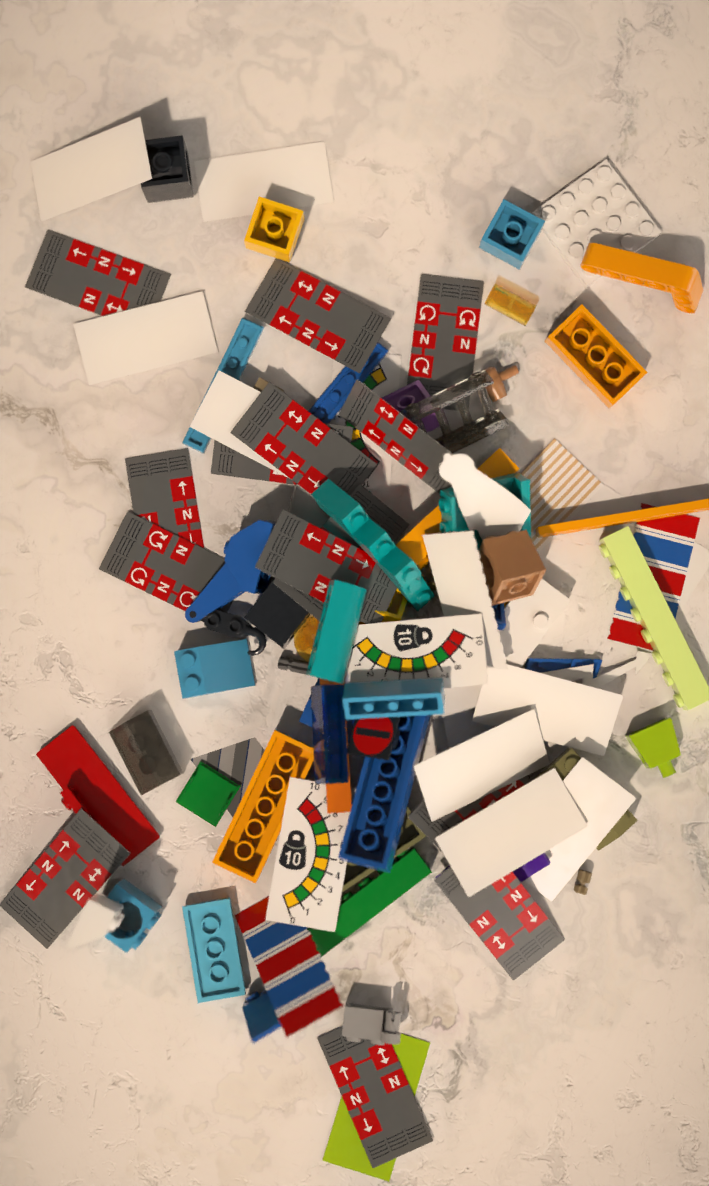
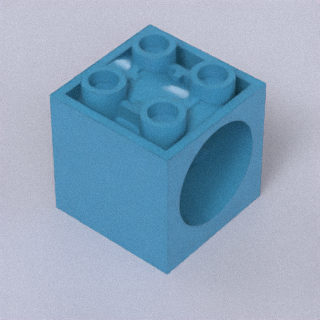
[104,878,162,953]

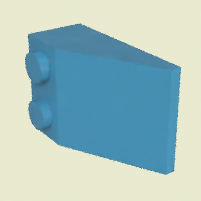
[174,639,255,699]

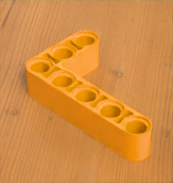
[580,243,703,313]

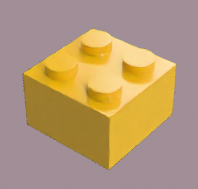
[244,196,304,263]

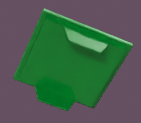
[176,761,241,827]

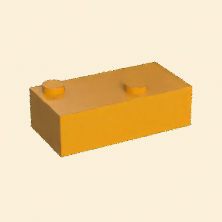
[545,304,648,408]

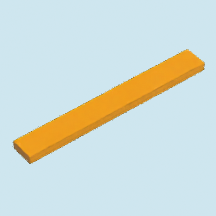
[535,499,709,538]

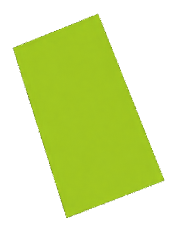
[322,1034,430,1182]

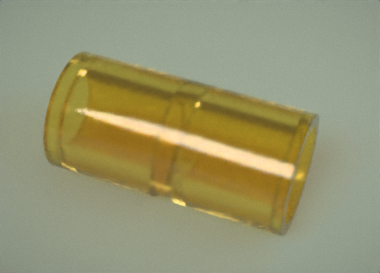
[484,283,537,326]

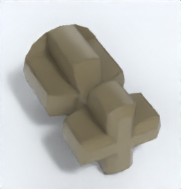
[574,869,592,895]

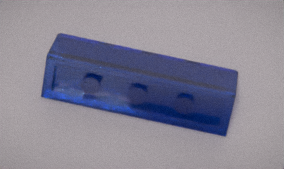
[311,684,348,784]

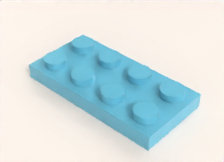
[182,897,246,1003]

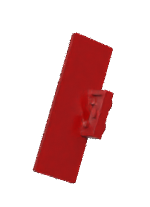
[36,725,160,866]

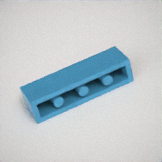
[342,677,445,719]

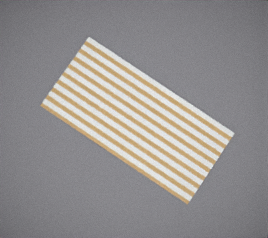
[521,438,603,553]

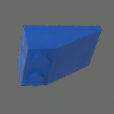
[242,990,281,1044]

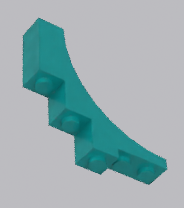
[311,479,435,612]

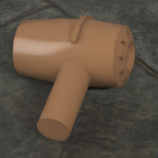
[478,365,519,402]

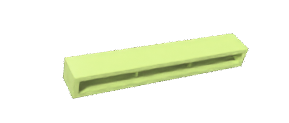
[599,526,709,710]

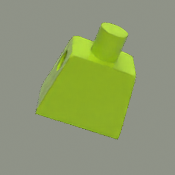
[625,717,681,778]

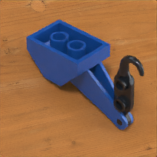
[185,520,276,656]

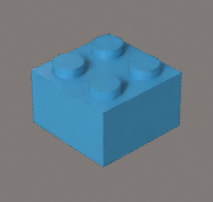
[479,199,545,270]

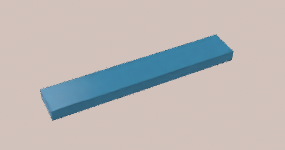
[182,317,264,454]

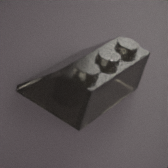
[109,710,184,796]

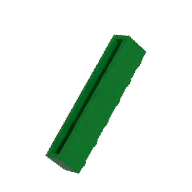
[307,847,432,957]

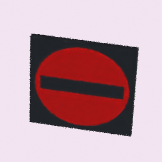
[346,717,400,761]

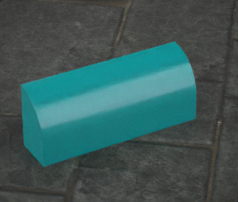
[306,580,367,684]

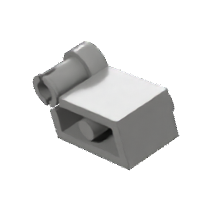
[342,1003,401,1045]

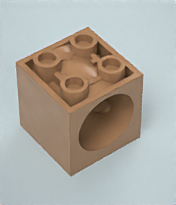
[478,530,546,606]

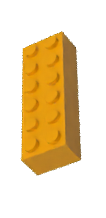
[396,448,520,570]
[212,730,319,883]

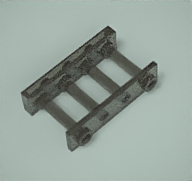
[399,370,509,454]

